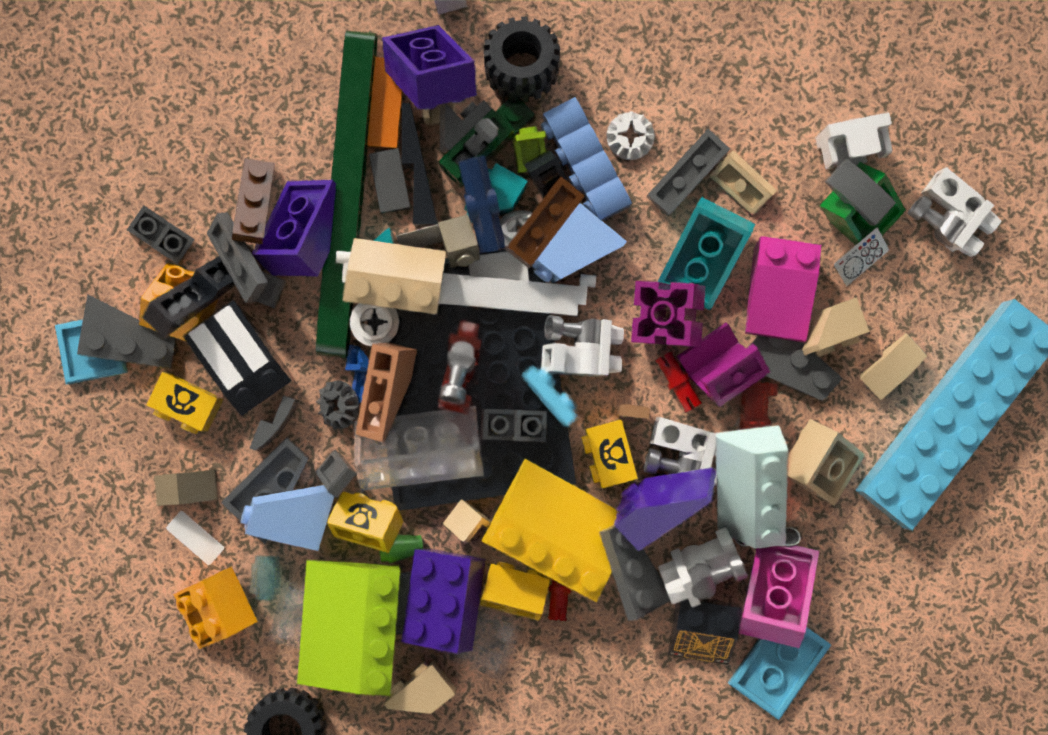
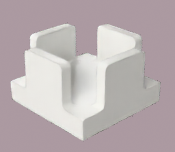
[815,112,892,169]

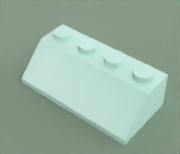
[716,426,788,549]

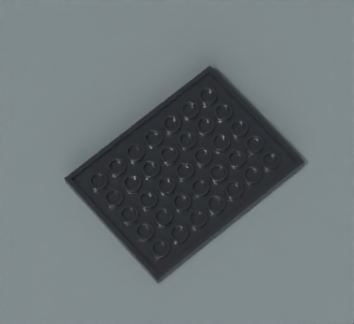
[367,249,576,511]

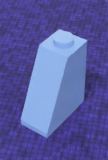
[532,203,627,283]
[240,485,334,551]

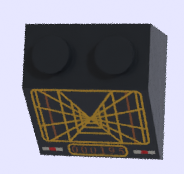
[668,599,742,665]

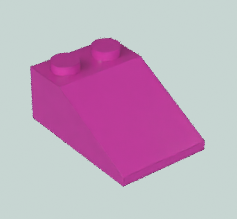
[745,236,821,343]
[739,545,819,648]

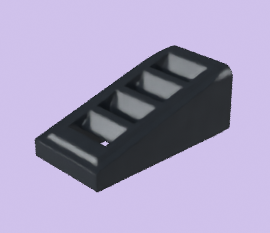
[524,150,569,199]

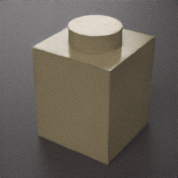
[438,214,480,268]

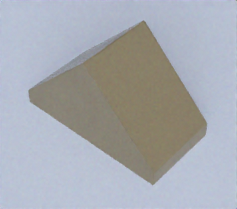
[154,470,218,506]

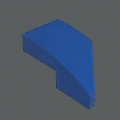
[345,345,369,404]

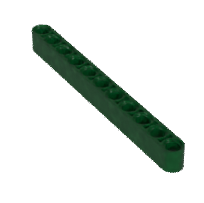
[315,30,378,358]

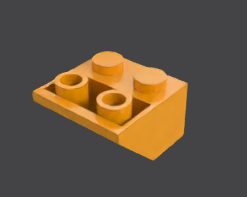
[139,263,218,341]
[173,566,258,649]

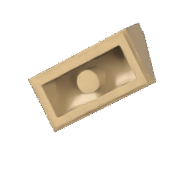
[709,151,777,216]

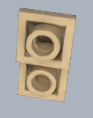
[860,333,927,400]

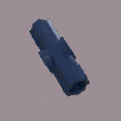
[459,156,505,253]

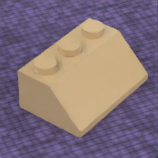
[343,238,446,314]

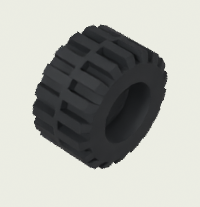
[484,17,560,102]
[243,687,327,735]

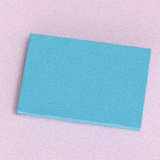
[728,627,831,720]

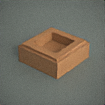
[616,404,650,420]

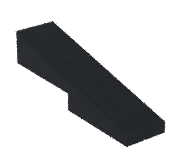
[402,103,438,228]
[142,256,236,339]

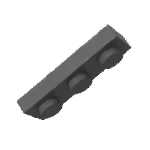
[646,129,730,217]
[207,212,268,303]

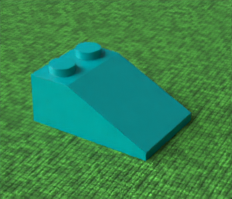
[658,197,755,311]

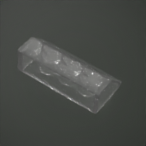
[354,406,484,491]

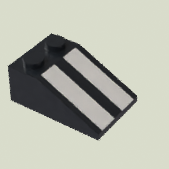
[183,300,292,416]

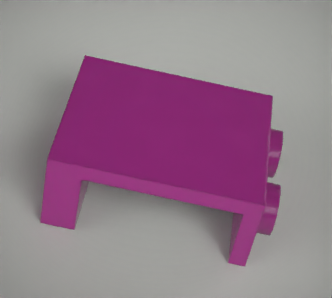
[677,322,771,407]

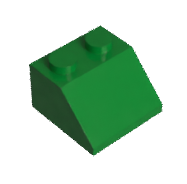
[820,162,906,246]

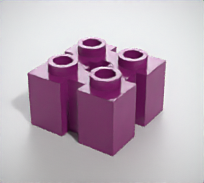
[631,281,706,347]

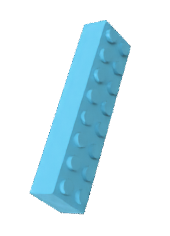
[855,299,1048,531]

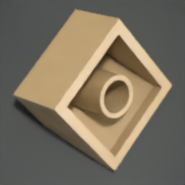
[787,419,865,506]

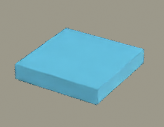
[55,320,128,385]

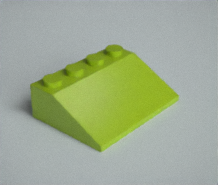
[297,560,400,696]

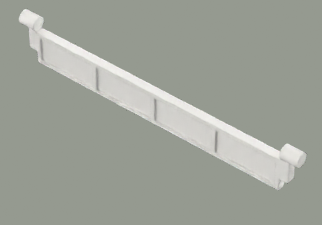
[336,251,596,317]

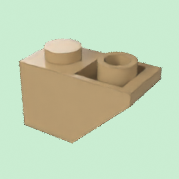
[802,297,870,357]
[384,660,457,714]

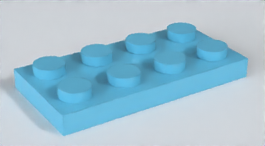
[523,366,577,426]

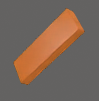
[367,57,403,150]

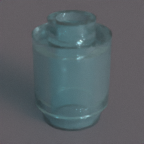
[250,555,282,600]

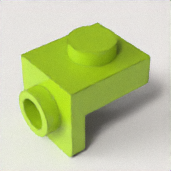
[512,126,546,173]

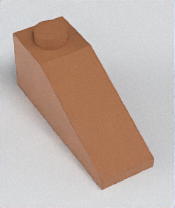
[355,343,417,442]

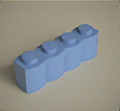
[540,97,632,221]

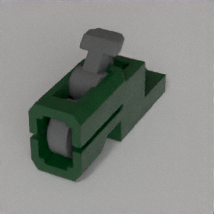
[438,98,535,188]

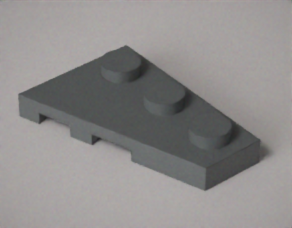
[748,336,843,401]
[599,525,670,621]

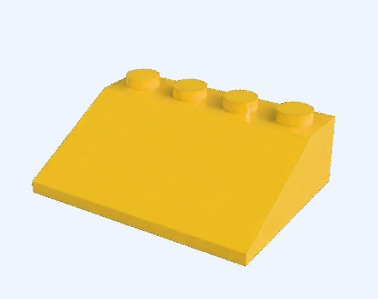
[481,459,617,602]

